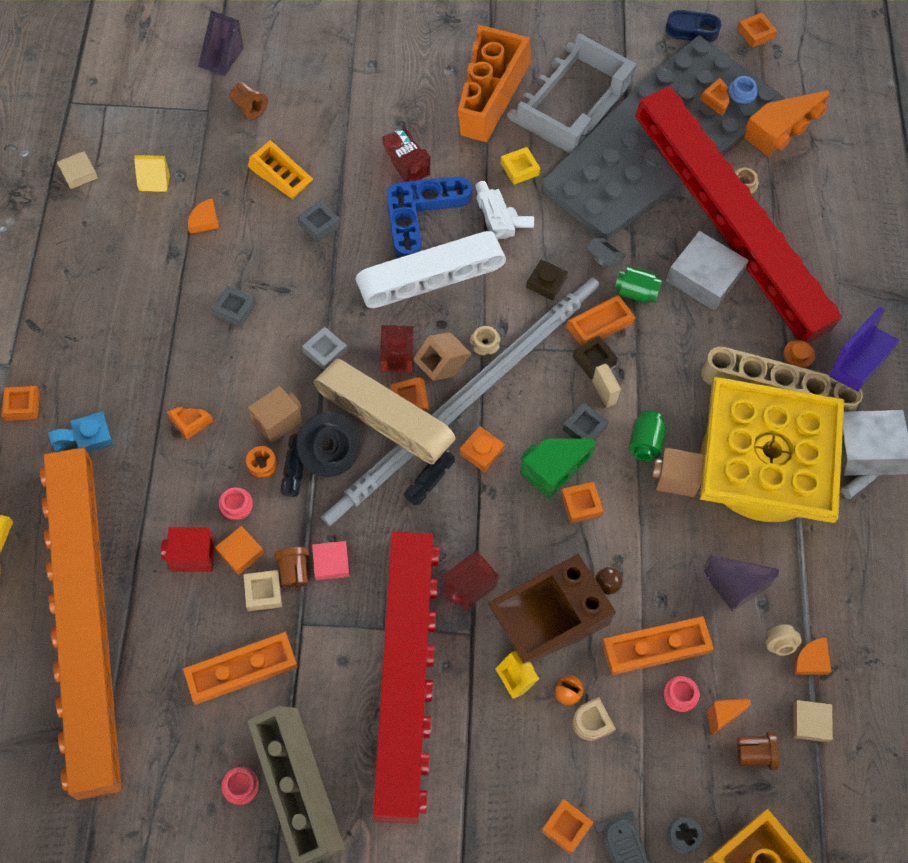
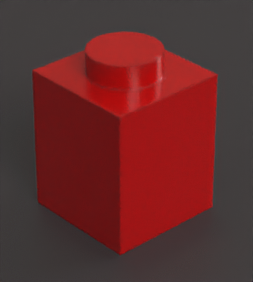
[161,527,215,572]

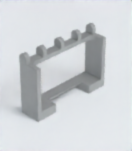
[507,33,637,154]

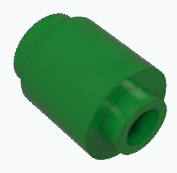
[615,266,663,303]
[628,411,666,461]

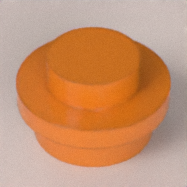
[783,340,815,369]

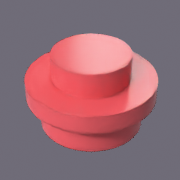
[219,487,253,520]
[663,676,700,712]
[222,766,259,805]

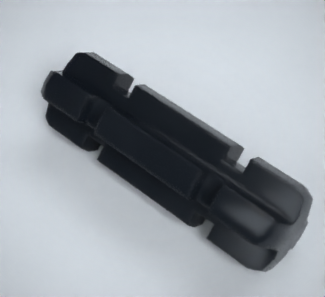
[280,434,304,497]
[404,450,455,505]

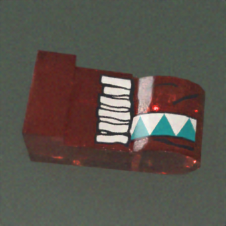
[382,127,431,182]

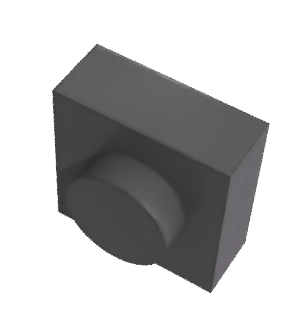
[297,200,341,242]
[587,238,627,267]
[212,285,256,327]
[562,402,609,441]

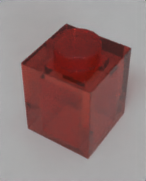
[380,325,414,372]
[443,550,499,611]

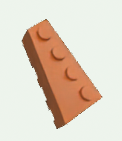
[458,24,531,143]

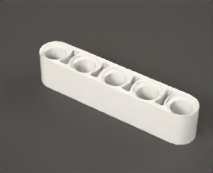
[355,231,506,308]

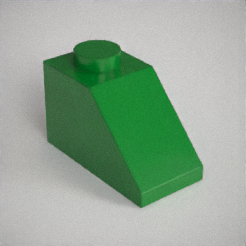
[520,438,596,499]

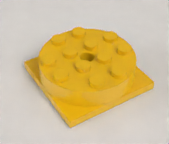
[700,377,844,523]

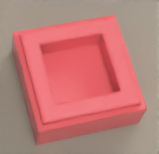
[312,541,350,580]

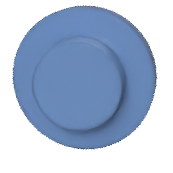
[728,76,758,104]

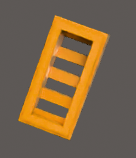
[248,140,313,199]

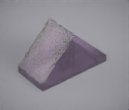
[198,10,244,76]
[703,555,779,612]

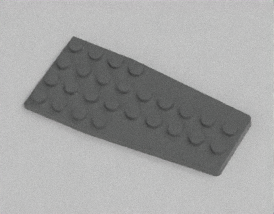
[542,35,785,240]

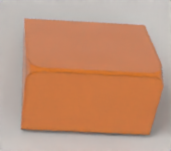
[707,698,751,735]

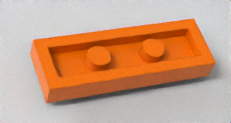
[601,616,714,676]
[183,632,298,705]

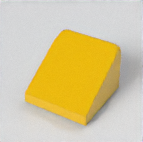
[134,155,170,192]

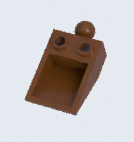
[488,553,623,665]

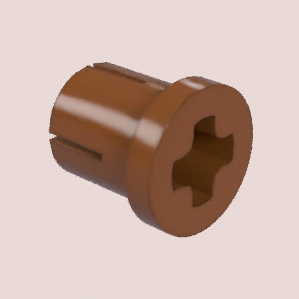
[230,82,268,119]
[274,547,309,588]
[737,732,779,770]

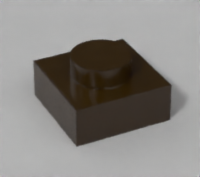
[526,259,568,301]
[572,336,618,379]

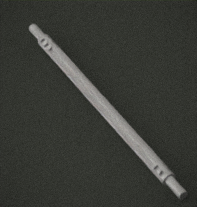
[321,277,599,527]

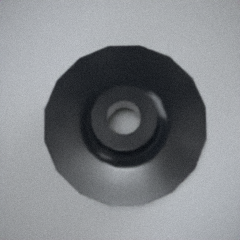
[296,412,360,477]

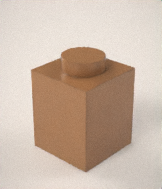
[413,332,471,381]
[248,385,302,444]
[652,448,704,497]

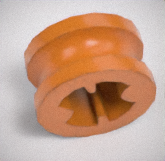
[246,446,278,478]

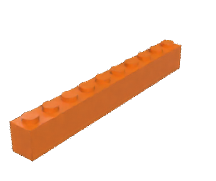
[40,447,122,800]

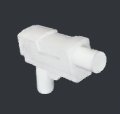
[475,181,534,240]

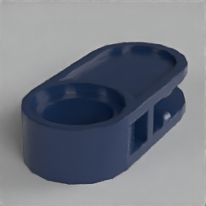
[665,10,722,43]

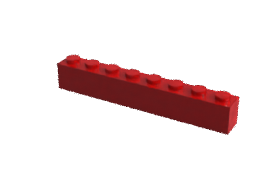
[373,532,439,824]

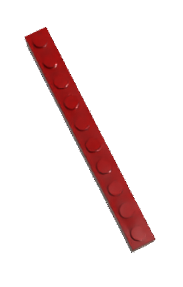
[635,86,842,343]

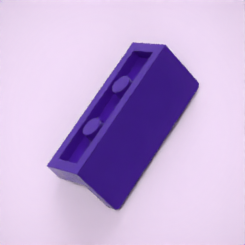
[829,307,899,392]

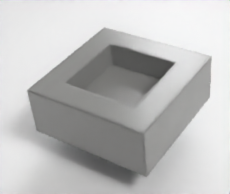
[302,327,348,370]

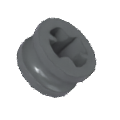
[667,817,704,854]

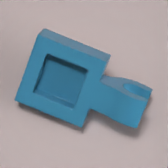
[48,411,113,452]

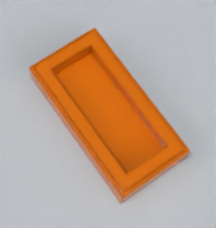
[566,294,636,346]

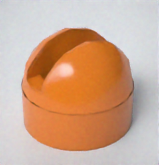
[554,675,584,706]

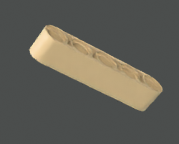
[701,346,863,412]
[313,359,456,464]

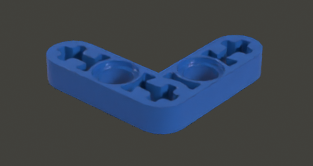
[387,177,472,258]

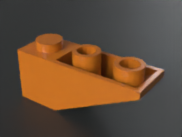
[744,90,830,157]

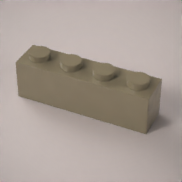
[247,706,345,863]

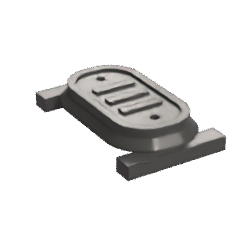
[594,812,650,863]

